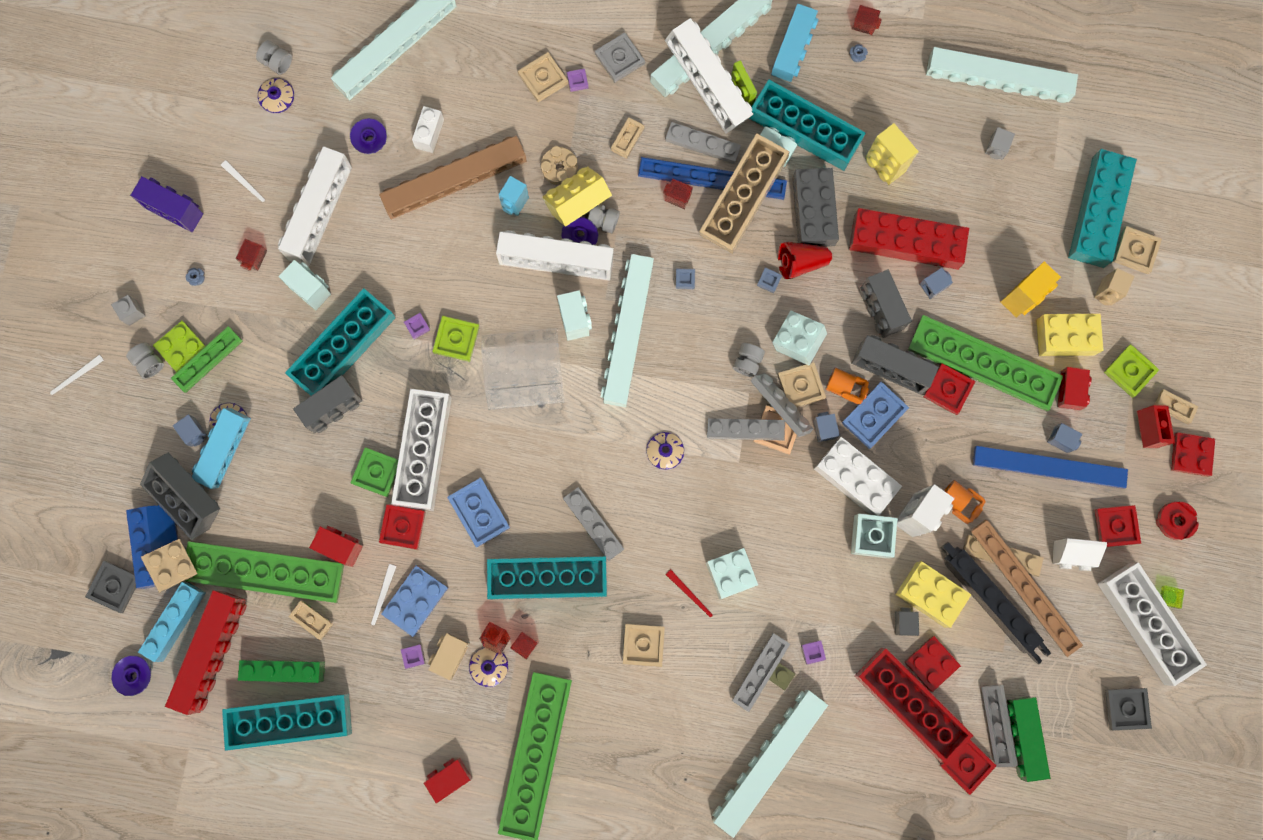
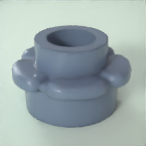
[850,44,868,62]
[186,268,205,286]

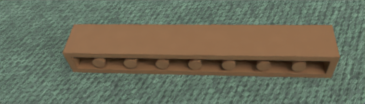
[379,136,527,220]

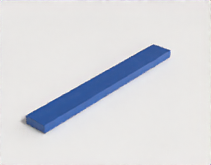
[638,157,787,200]
[973,446,1128,489]

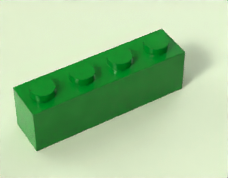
[238,660,325,683]
[1007,696,1051,782]

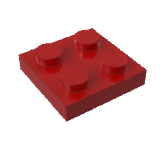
[923,363,976,415]
[1171,432,1215,477]
[379,504,426,550]
[1095,505,1142,547]
[904,636,961,692]
[939,740,997,795]

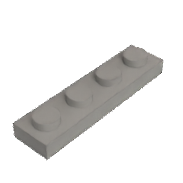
[665,122,741,164]
[751,373,814,437]
[707,418,785,441]
[563,487,624,561]
[732,633,790,712]
[982,685,1018,767]

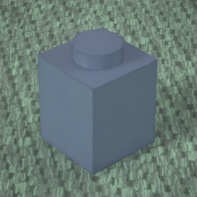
[919,268,953,299]
[813,412,840,442]
[173,414,208,447]
[1047,423,1082,453]

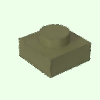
[769,663,795,691]

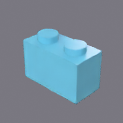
[499,176,529,216]

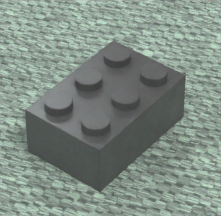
[860,269,912,338]
[293,375,362,434]

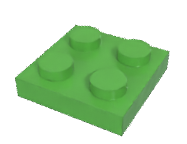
[351,447,398,498]

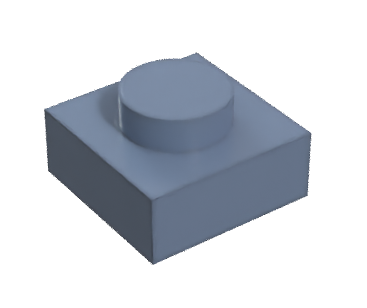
[757,268,782,293]
[676,269,695,289]

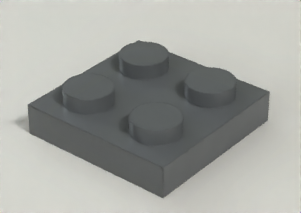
[85,561,136,613]
[1105,688,1152,731]

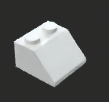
[1053,538,1107,571]

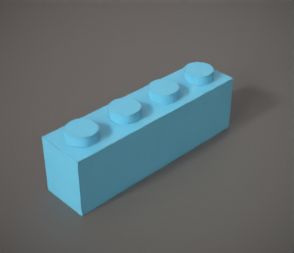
[771,3,819,82]
[192,408,251,489]
[138,582,206,662]

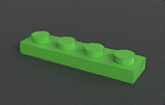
[171,326,243,393]

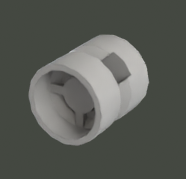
[256,40,292,75]
[588,204,620,234]
[126,342,164,379]
[733,343,765,377]

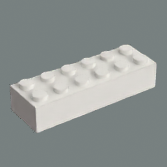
[665,18,753,134]
[278,146,352,267]
[496,230,614,281]
[391,389,452,511]
[1098,562,1207,686]

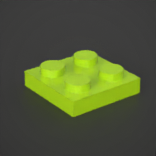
[731,60,757,108]
[432,316,480,362]
[152,321,206,372]
[1104,344,1159,398]

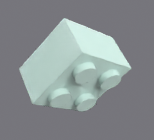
[278,260,331,311]
[557,290,592,341]
[772,311,827,365]
[851,514,898,559]
[706,548,758,599]

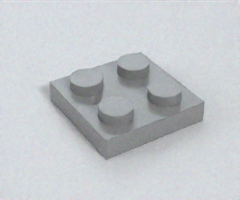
[595,33,645,83]

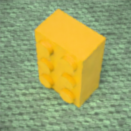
[1001,261,1061,318]

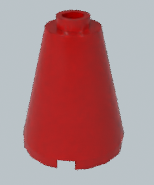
[778,242,832,279]

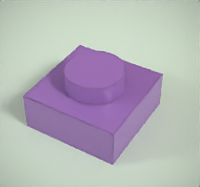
[567,69,589,92]
[404,313,430,339]
[801,640,826,664]
[401,644,426,669]

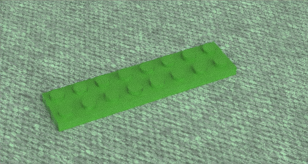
[907,315,1063,411]
[185,541,344,603]
[498,672,572,840]

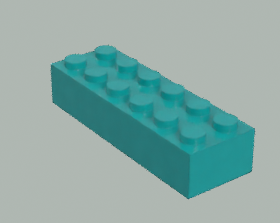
[748,79,866,171]
[1068,149,1137,268]
[285,288,396,396]
[487,556,607,600]
[222,693,352,751]

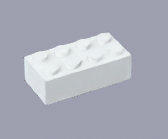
[814,437,902,516]
[897,484,954,537]

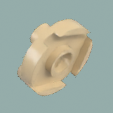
[541,146,578,185]

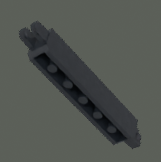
[940,542,1051,665]

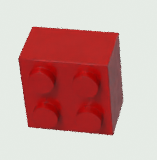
[309,525,363,567]

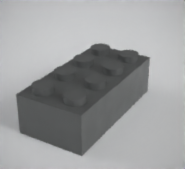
[792,168,839,247]
[851,335,939,395]
[140,452,221,540]

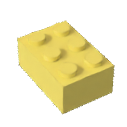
[865,123,919,185]
[542,166,612,227]
[1036,314,1104,356]
[895,561,971,628]

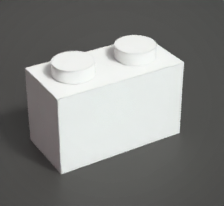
[412,106,444,153]

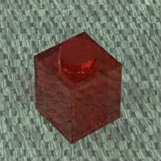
[852,5,882,35]
[663,179,693,210]
[236,239,267,271]
[479,622,511,655]
[510,631,539,660]

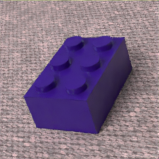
[130,176,203,233]

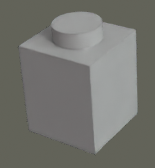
[985,127,1015,160]
[111,295,145,326]

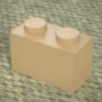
[1094,268,1135,306]
[428,633,470,680]

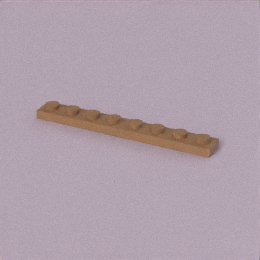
[970,519,1083,657]

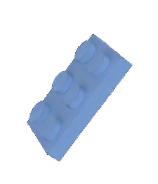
[842,382,909,449]
[447,478,510,548]
[381,566,448,637]

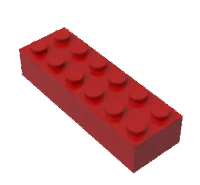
[849,208,970,270]
[165,590,247,715]
[854,648,974,765]

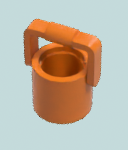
[825,367,869,404]
[944,480,986,524]

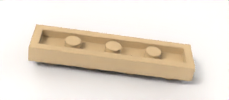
[963,535,1044,577]

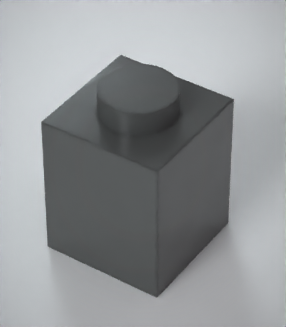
[895,608,919,636]

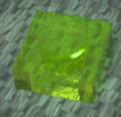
[1161,586,1184,609]

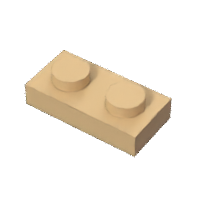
[611,117,645,159]
[1154,389,1199,424]
[289,601,333,640]

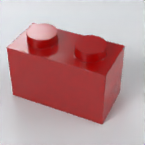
[1058,367,1092,410]
[1137,405,1175,448]
[423,758,472,804]

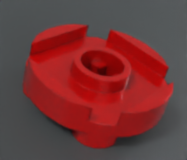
[1156,502,1199,540]

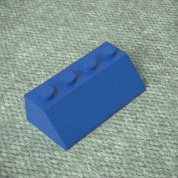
[126,505,178,589]

